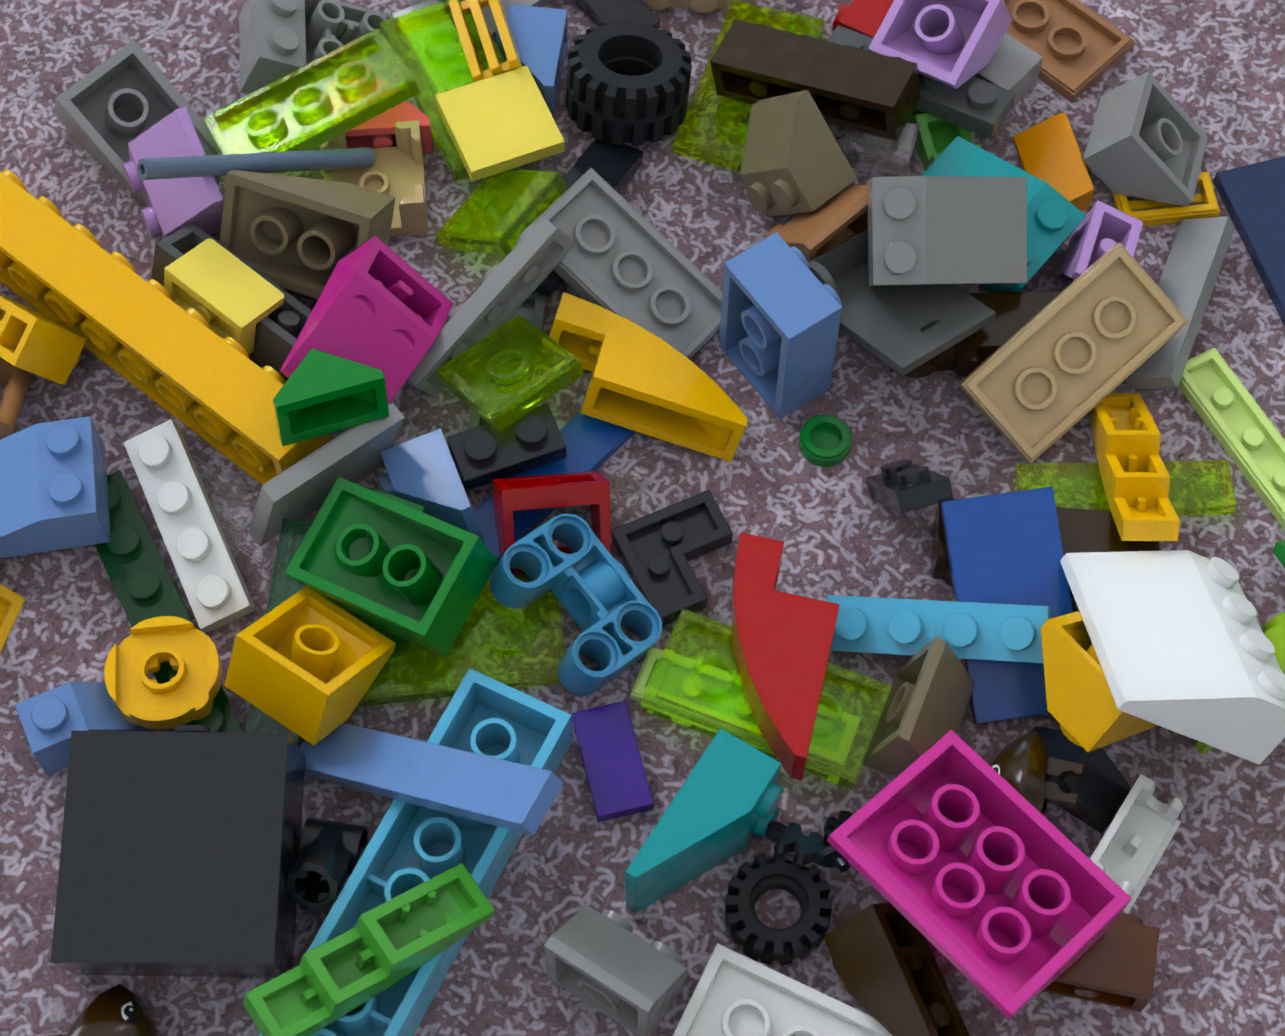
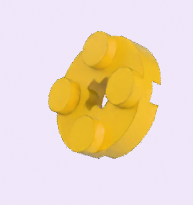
[104,616,223,730]

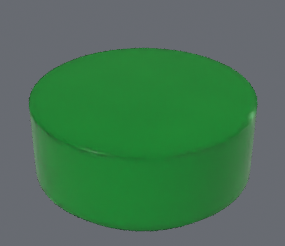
[799,415,852,467]

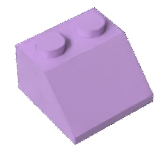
[868,0,1012,89]
[123,106,223,240]

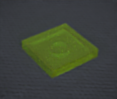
[435,169,568,255]
[436,314,584,432]

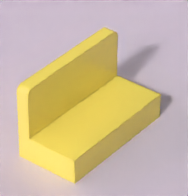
[164,238,284,355]

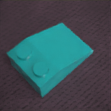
[921,136,1086,293]
[625,728,784,913]

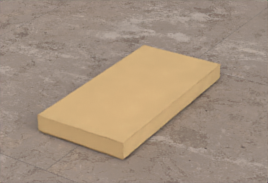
[958,242,1189,464]

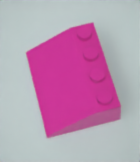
[827,730,1132,1019]

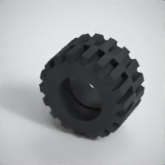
[566,20,692,146]

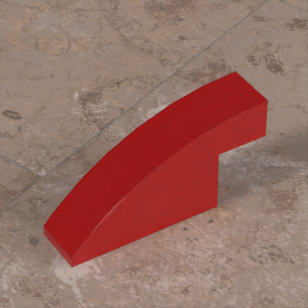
[731,532,840,781]

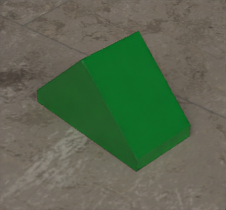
[273,348,389,446]

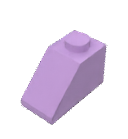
[1060,200,1143,280]

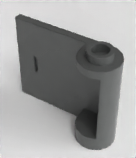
[808,229,996,376]

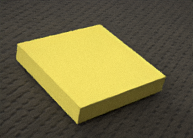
[435,66,565,182]

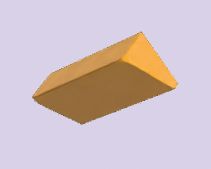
[1013,113,1094,211]

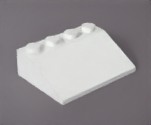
[1060,550,1285,765]

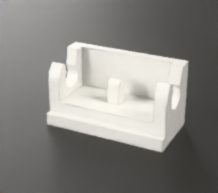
[1090,774,1183,914]

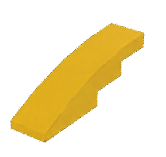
[1089,393,1180,541]

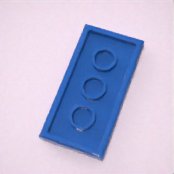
[940,486,1073,724]

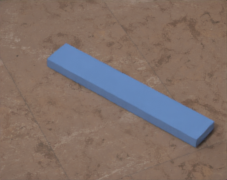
[299,723,564,836]

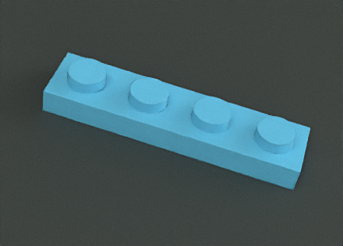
[827,595,1053,663]

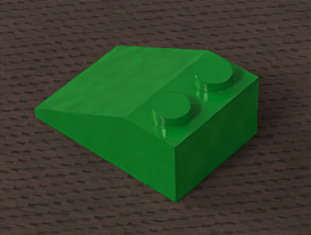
[284,477,498,658]

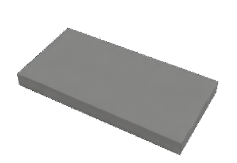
[527,168,722,359]

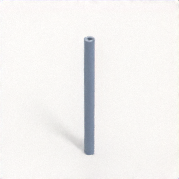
[137,147,375,180]

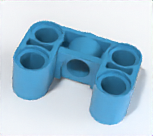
[489,514,662,696]

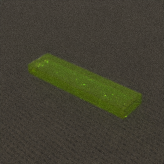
[1014,460,1236,515]

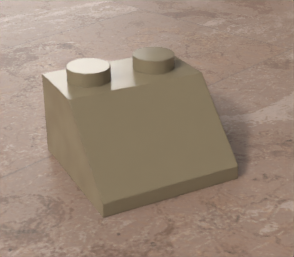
[740,90,858,217]

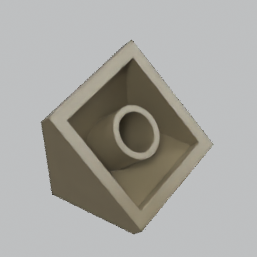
[861,636,975,775]

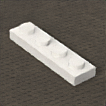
[123,419,256,633]

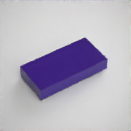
[571,701,653,823]

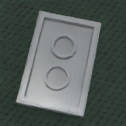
[248,403,405,547]

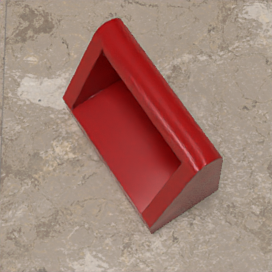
[492,471,612,573]

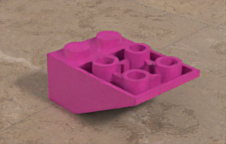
[280,236,453,428]

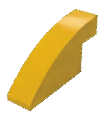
[543,292,748,462]

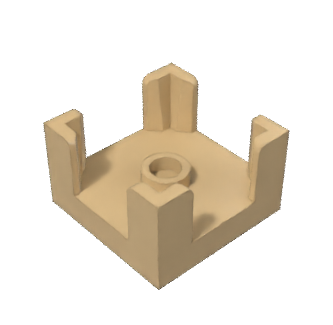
[319,120,428,237]

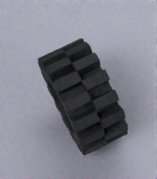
[725,851,832,966]

